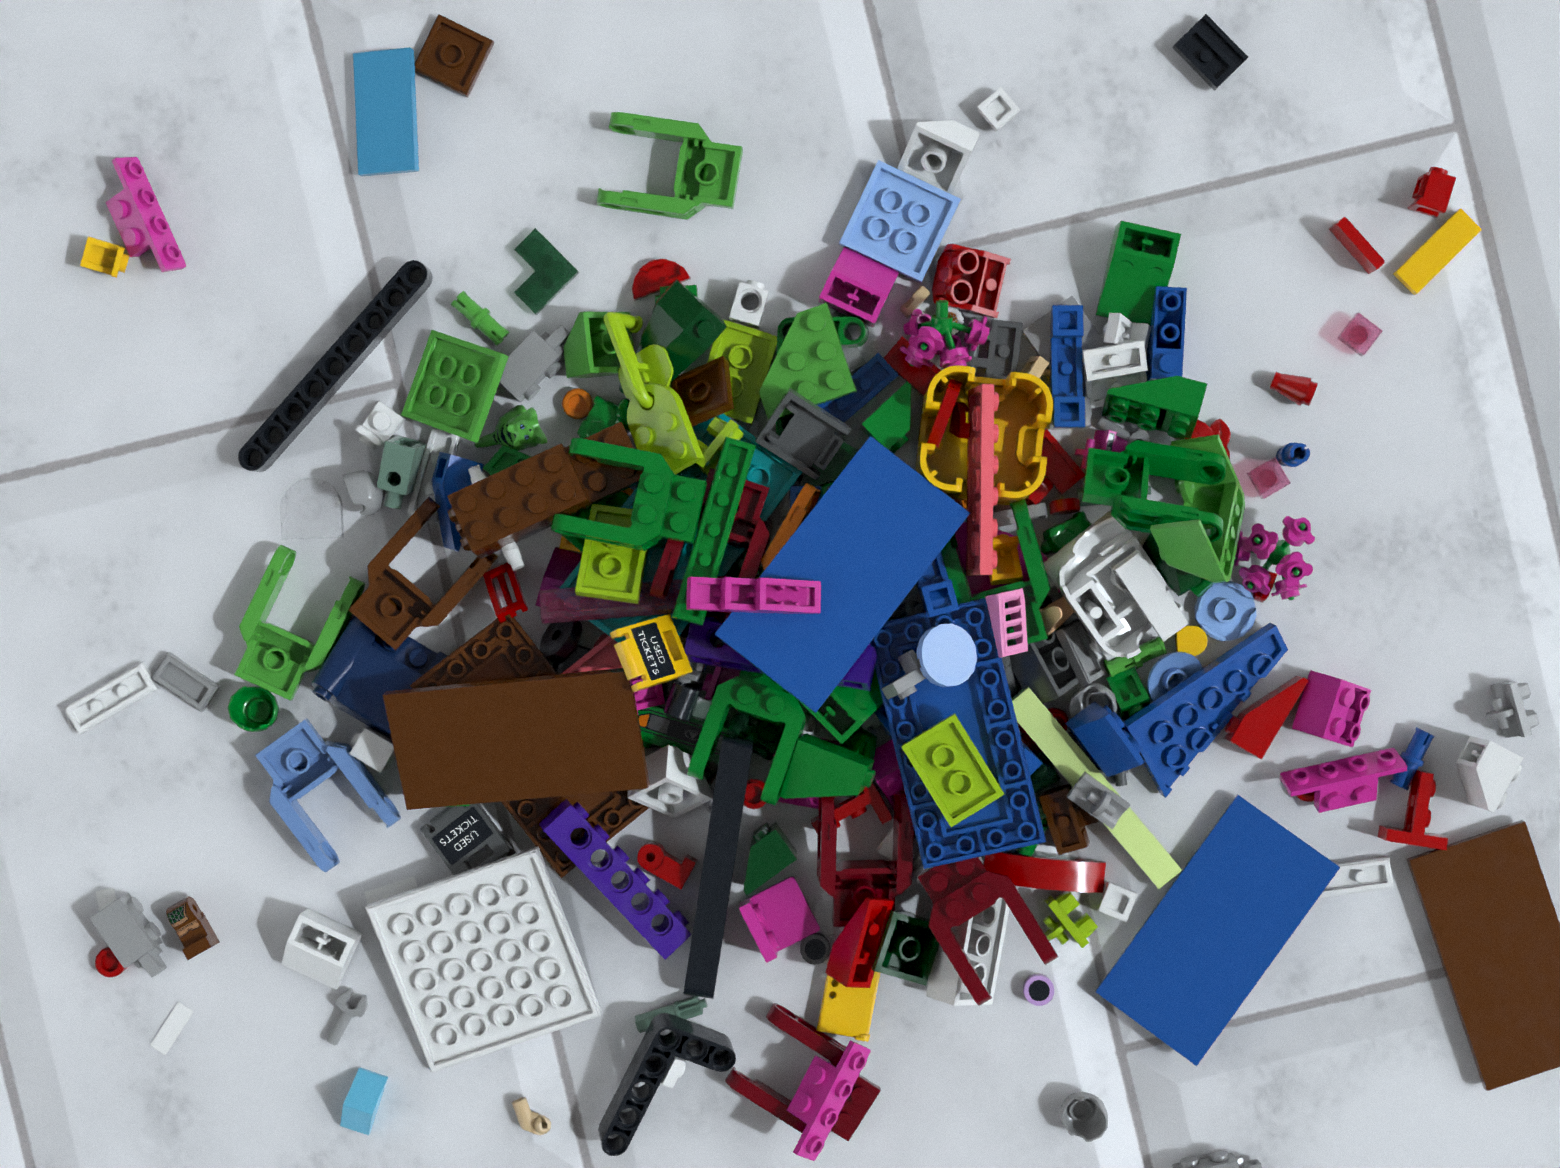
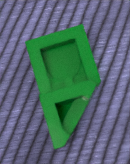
[839,726,877,759]

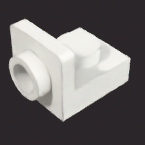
[355,401,406,449]

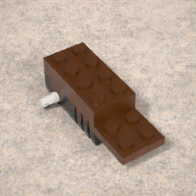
[447,422,643,571]

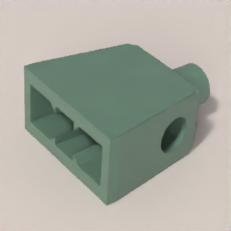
[377,435,426,509]

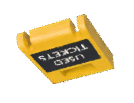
[610,614,693,692]

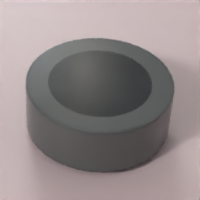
[800,933,830,965]

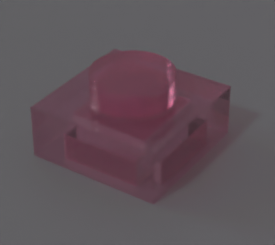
[1337,312,1382,356]
[1247,457,1291,499]

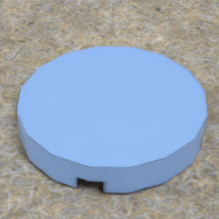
[1194,581,1257,641]
[916,623,977,687]

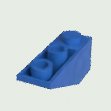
[1146,286,1187,381]
[431,452,484,552]

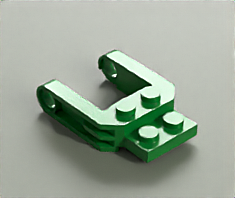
[551,438,707,551]
[1082,440,1226,542]
[941,499,1051,647]
[687,670,807,806]

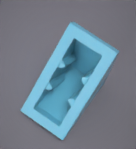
[340,1068,388,1135]

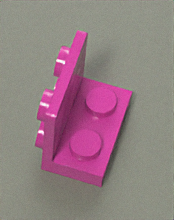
[739,876,820,963]

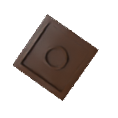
[415,14,494,97]
[671,356,734,427]

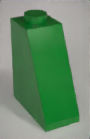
[780,733,876,799]

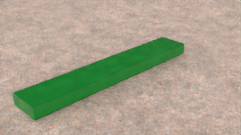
[672,437,756,626]

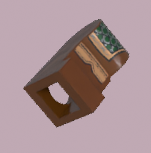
[166,896,220,961]

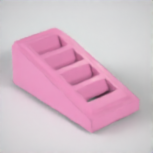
[985,588,1028,658]

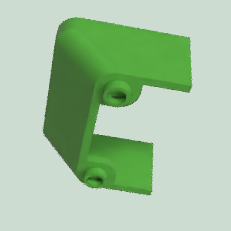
[1150,435,1245,583]

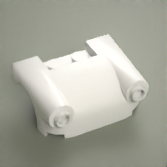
[1044,510,1184,661]

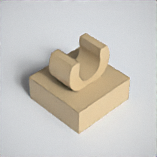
[1021,356,1050,379]

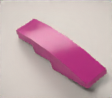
[686,577,821,614]

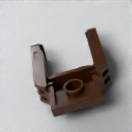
[349,497,498,650]

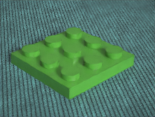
[401,330,509,443]

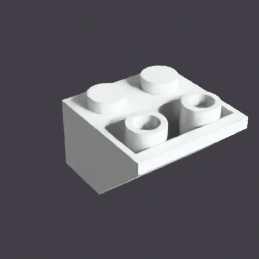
[1456,736,1523,813]
[281,909,362,990]

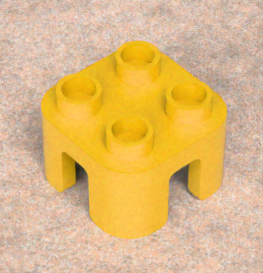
[915,365,1053,505]

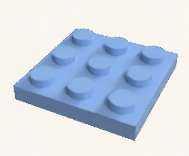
[839,160,961,283]

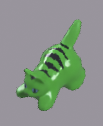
[474,405,548,451]

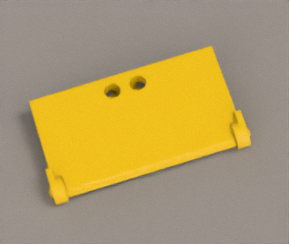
[816,945,880,1042]

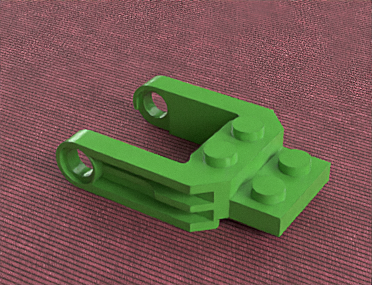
[596,112,743,220]
[234,545,365,701]

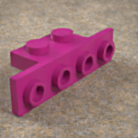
[106,157,186,272]
[1280,748,1408,813]
[787,1040,871,1161]

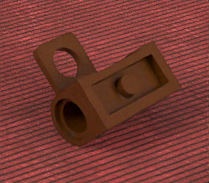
[1039,784,1100,855]

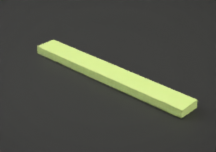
[1012,686,1182,889]

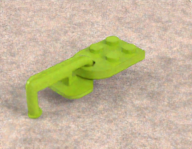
[604,312,704,474]

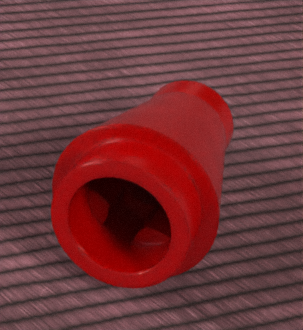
[1269,372,1318,406]

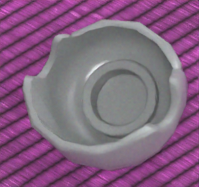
[343,470,383,516]
[1068,683,1118,719]
[1061,1092,1108,1142]

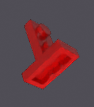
[1377,770,1448,851]
[811,782,893,833]

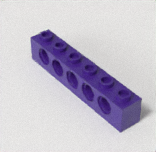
[684,616,877,691]
[539,799,692,960]

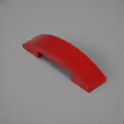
[983,851,1106,893]

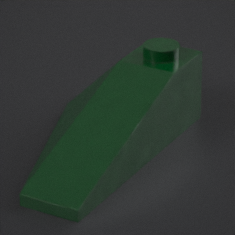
[619,279,727,394]

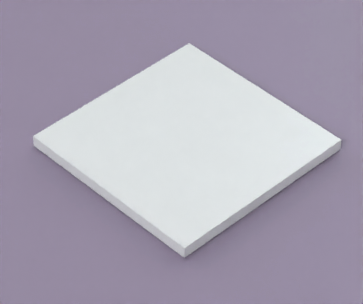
[365,846,602,1073]

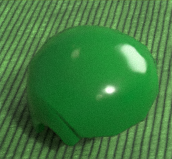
[228,686,279,732]

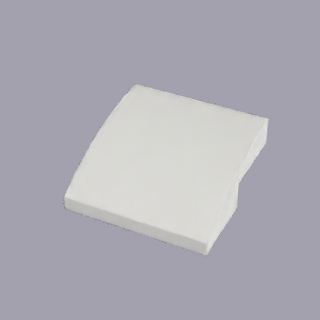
[1082,340,1148,408]

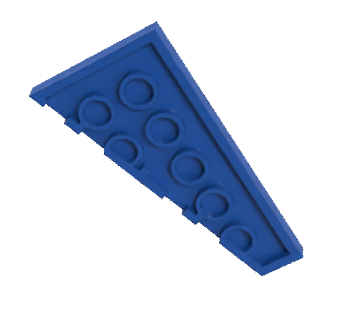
[1124,622,1288,798]

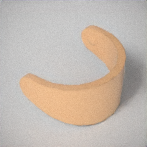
[1040,596,1074,635]

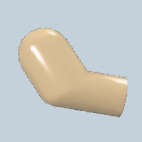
[512,1097,551,1135]

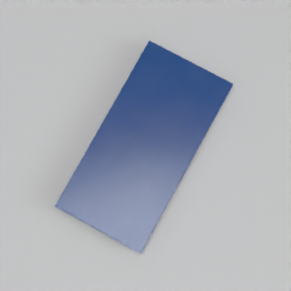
[715,436,970,713]
[870,598,1046,869]
[1095,794,1340,1066]

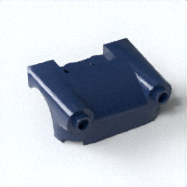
[311,615,447,739]

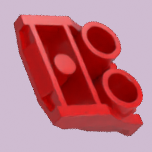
[932,243,1011,318]

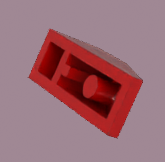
[1224,676,1309,760]
[825,897,894,988]

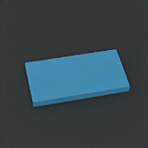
[353,47,419,177]

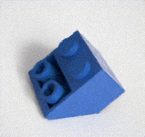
[1065,701,1145,777]

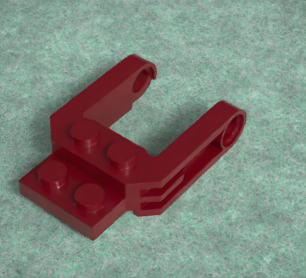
[650,468,770,620]
[817,791,914,927]
[918,857,1059,1006]
[725,1003,881,1141]

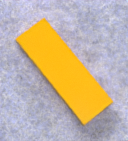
[1393,208,1482,295]

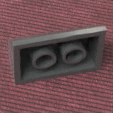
[1010,595,1079,704]

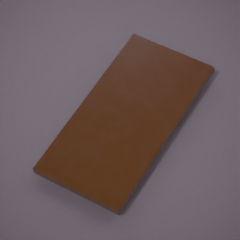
[409,614,649,878]
[383,668,650,810]
[1406,820,1560,1091]

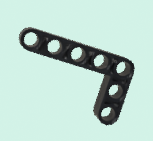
[553,644,702,721]
[598,1013,736,1156]

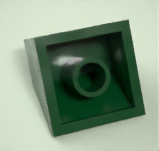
[743,822,797,895]
[872,910,939,986]

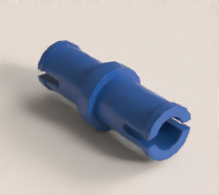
[1276,442,1310,467]
[1390,727,1435,791]

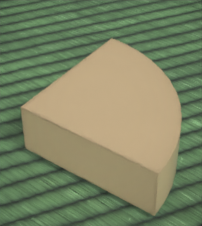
[900,286,931,318]

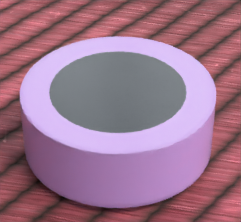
[1023,974,1054,1006]

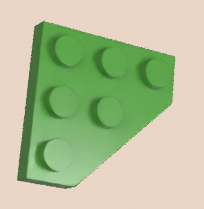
[759,303,857,419]

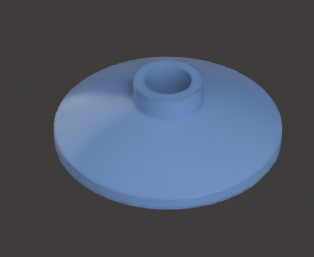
[1147,652,1203,702]

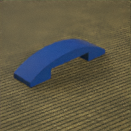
[1050,305,1085,428]
[916,552,960,618]

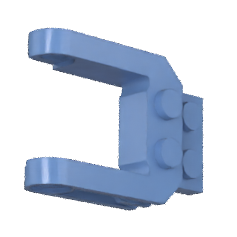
[255,718,401,872]

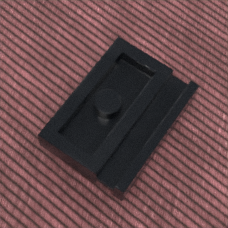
[1172,14,1248,91]

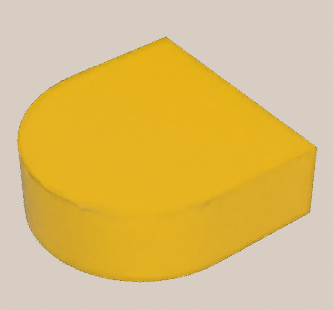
[1175,625,1208,656]

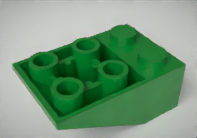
[1096,221,1181,325]
[1102,376,1208,439]
[800,669,883,744]

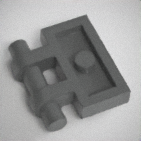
[966,317,1023,379]

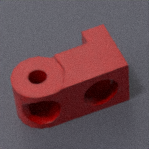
[637,841,698,889]

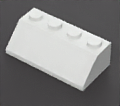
[926,898,1009,1006]

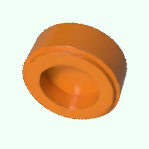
[562,389,593,420]

